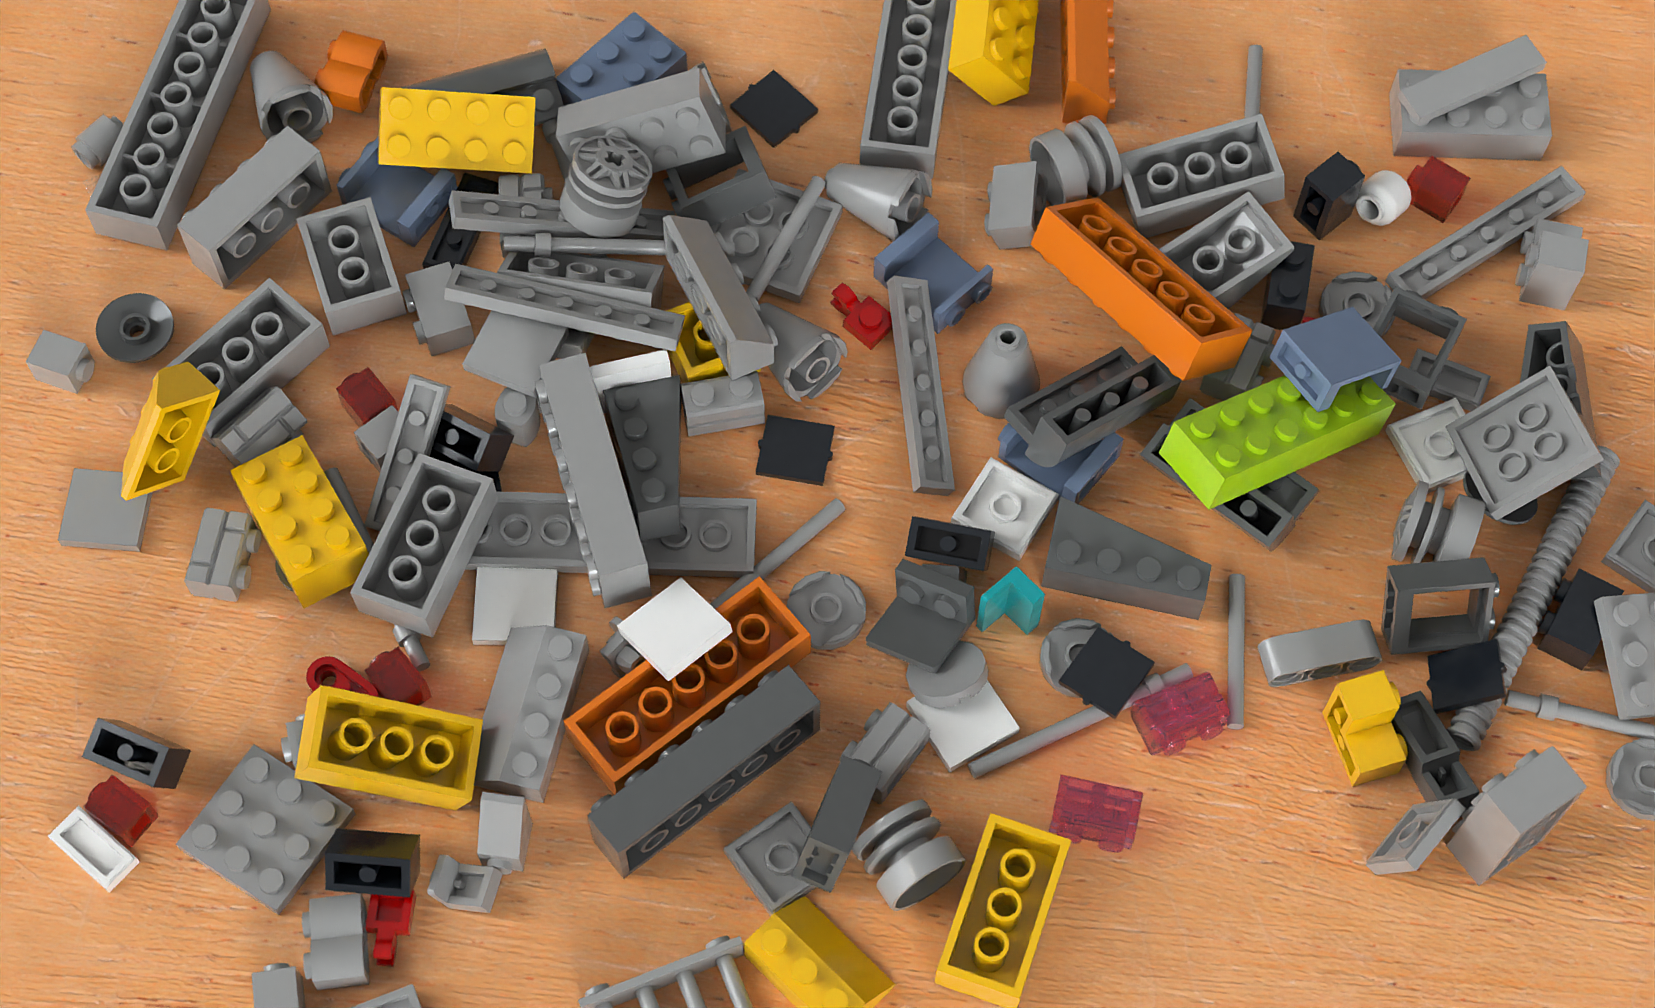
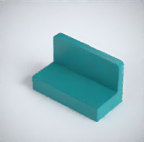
[976,566,1045,635]

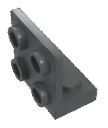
[866,559,975,673]

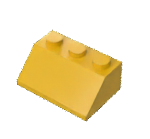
[121,361,220,501]
[744,896,895,1008]

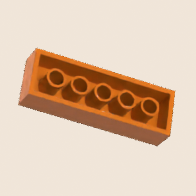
[1030,197,1253,381]
[563,576,811,795]

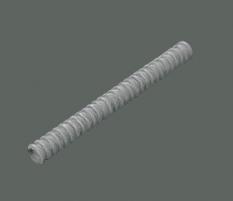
[1447,445,1620,751]

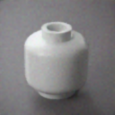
[1355,170,1412,226]

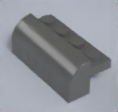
[402,48,564,126]
[1004,346,1181,467]
[1140,398,1319,552]

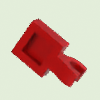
[831,283,893,350]
[365,890,416,967]

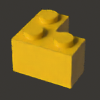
[1322,670,1408,787]

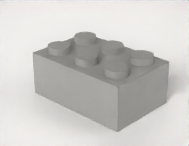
[296,197,407,336]

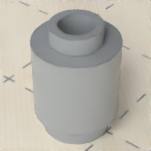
[71,115,123,169]

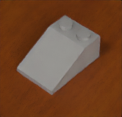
[1159,191,1294,309]

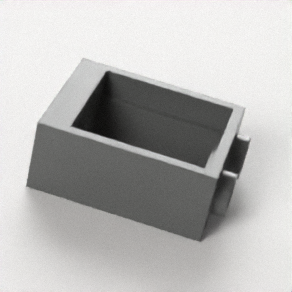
[663,126,777,227]
[1373,286,1467,410]
[1381,557,1500,655]
[792,755,882,893]

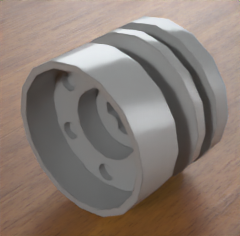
[1029,115,1123,206]
[560,135,652,238]
[1391,480,1486,564]
[852,799,966,911]

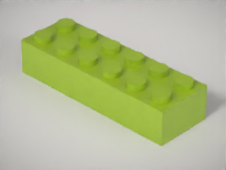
[1159,375,1396,510]

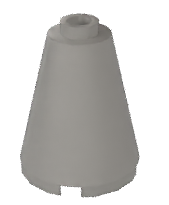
[250,51,333,143]
[824,163,932,241]
[759,303,848,402]
[963,323,1040,419]

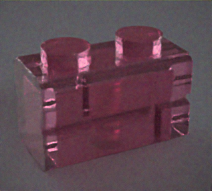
[1130,672,1230,756]
[1049,775,1143,853]

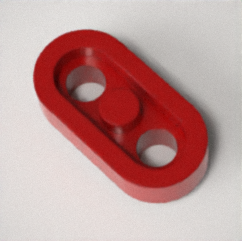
[306,656,380,697]

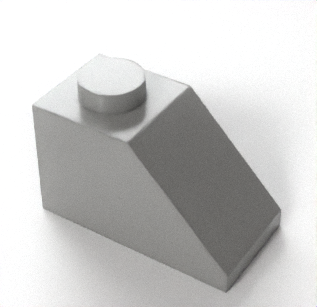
[477,792,532,875]

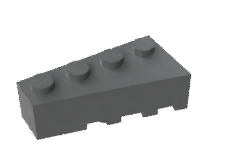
[1520,321,1602,479]
[603,375,681,541]
[1041,496,1212,620]

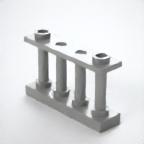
[578,936,753,1008]

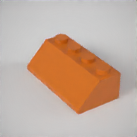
[1060,0,1116,124]

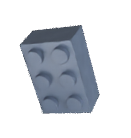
[556,12,688,106]

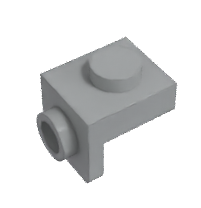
[427,855,503,913]

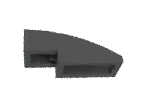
[1391,691,1479,817]

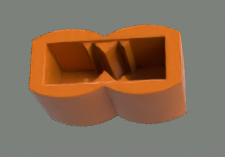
[314,30,388,113]

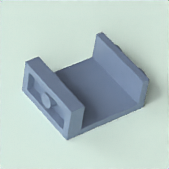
[337,136,457,247]
[874,212,993,334]
[1270,307,1402,412]
[998,423,1124,504]

